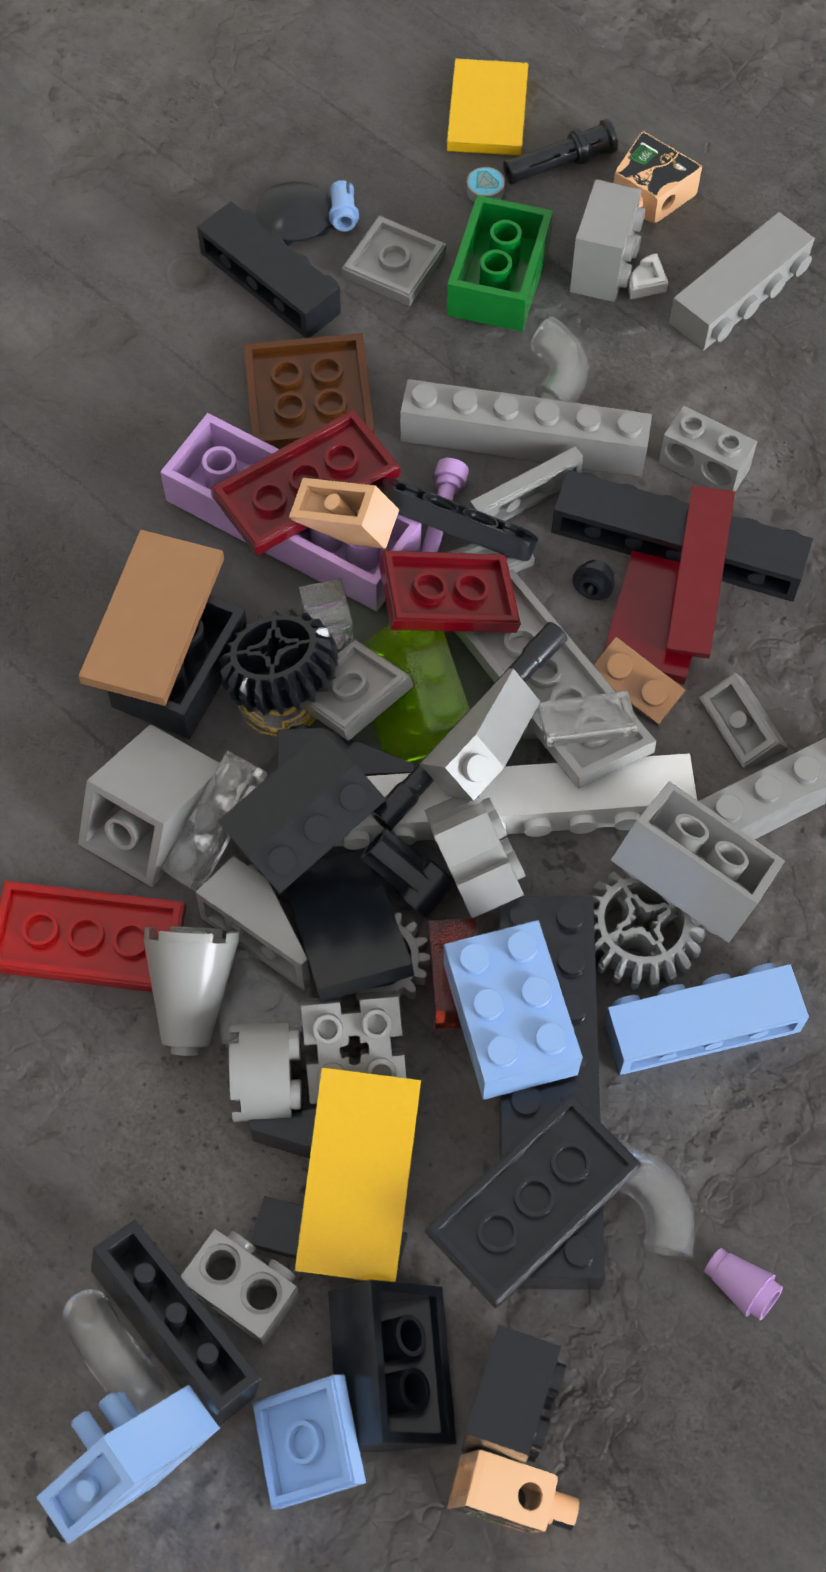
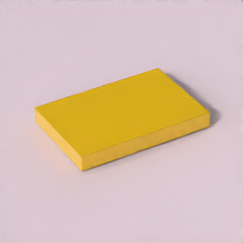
[447,59,528,156]

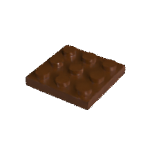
[243,333,375,449]

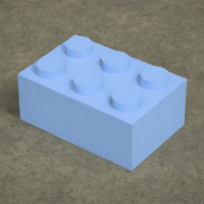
[443,920,582,1100]

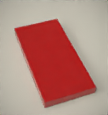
[0,881,187,992]

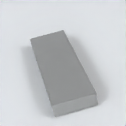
[470,446,584,521]

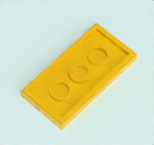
[295,1068,421,1282]

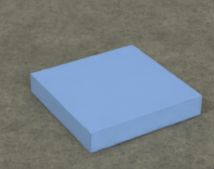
[252,1375,366,1510]

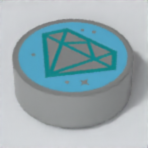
[466,167,505,203]

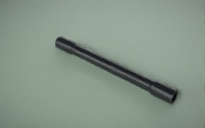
[371,622,568,831]

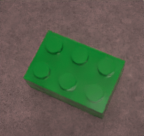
[447,195,553,332]

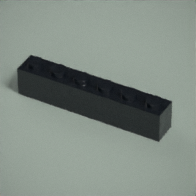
[551,469,813,602]

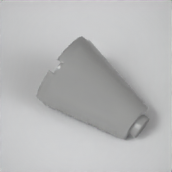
[143,926,239,1056]

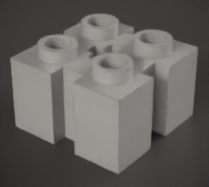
[424,796,526,918]
[301,990,406,1104]

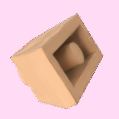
[289,478,399,549]

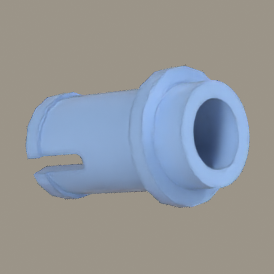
[329,180,359,231]

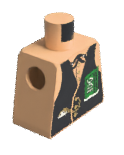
[613,131,702,223]
[447,1449,579,1533]

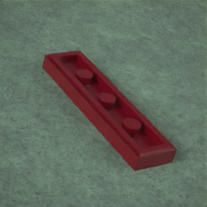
[666,485,735,659]

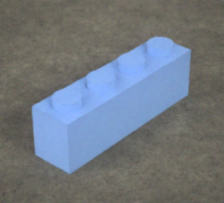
[604,963,809,1075]

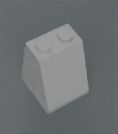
[78,724,225,887]

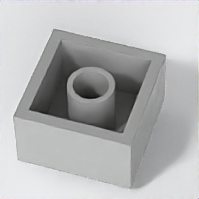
[570,179,646,302]

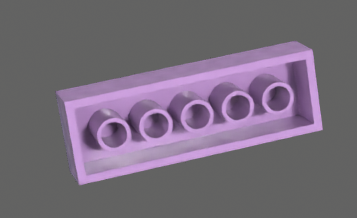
[160,413,421,612]

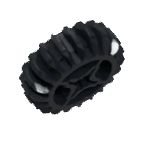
[218,609,339,717]

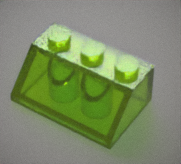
[363,623,469,762]

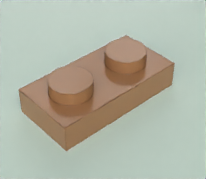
[593,637,686,726]

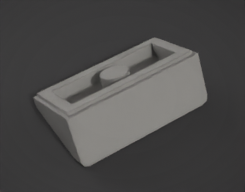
[699,672,788,769]

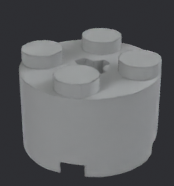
[229,1022,302,1122]

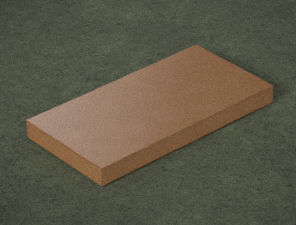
[78,530,224,706]

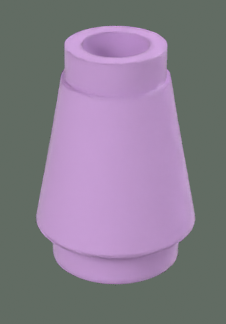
[704,1248,783,1320]

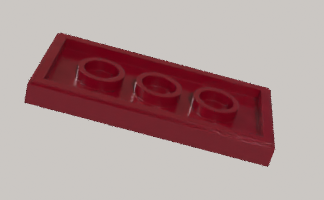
[210,409,401,556]

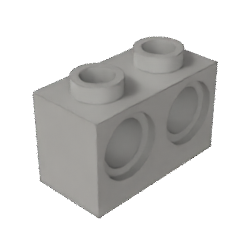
[658,406,757,492]
[180,1229,300,1346]

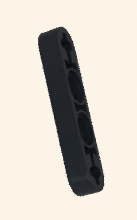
[379,478,538,561]

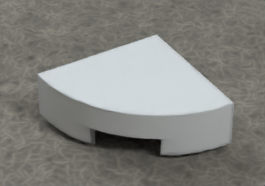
[628,253,668,299]

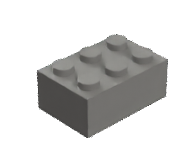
[611,781,785,943]

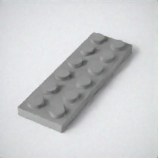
[454,569,656,789]

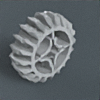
[586,871,705,990]

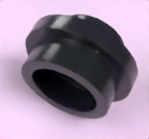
[572,560,615,600]

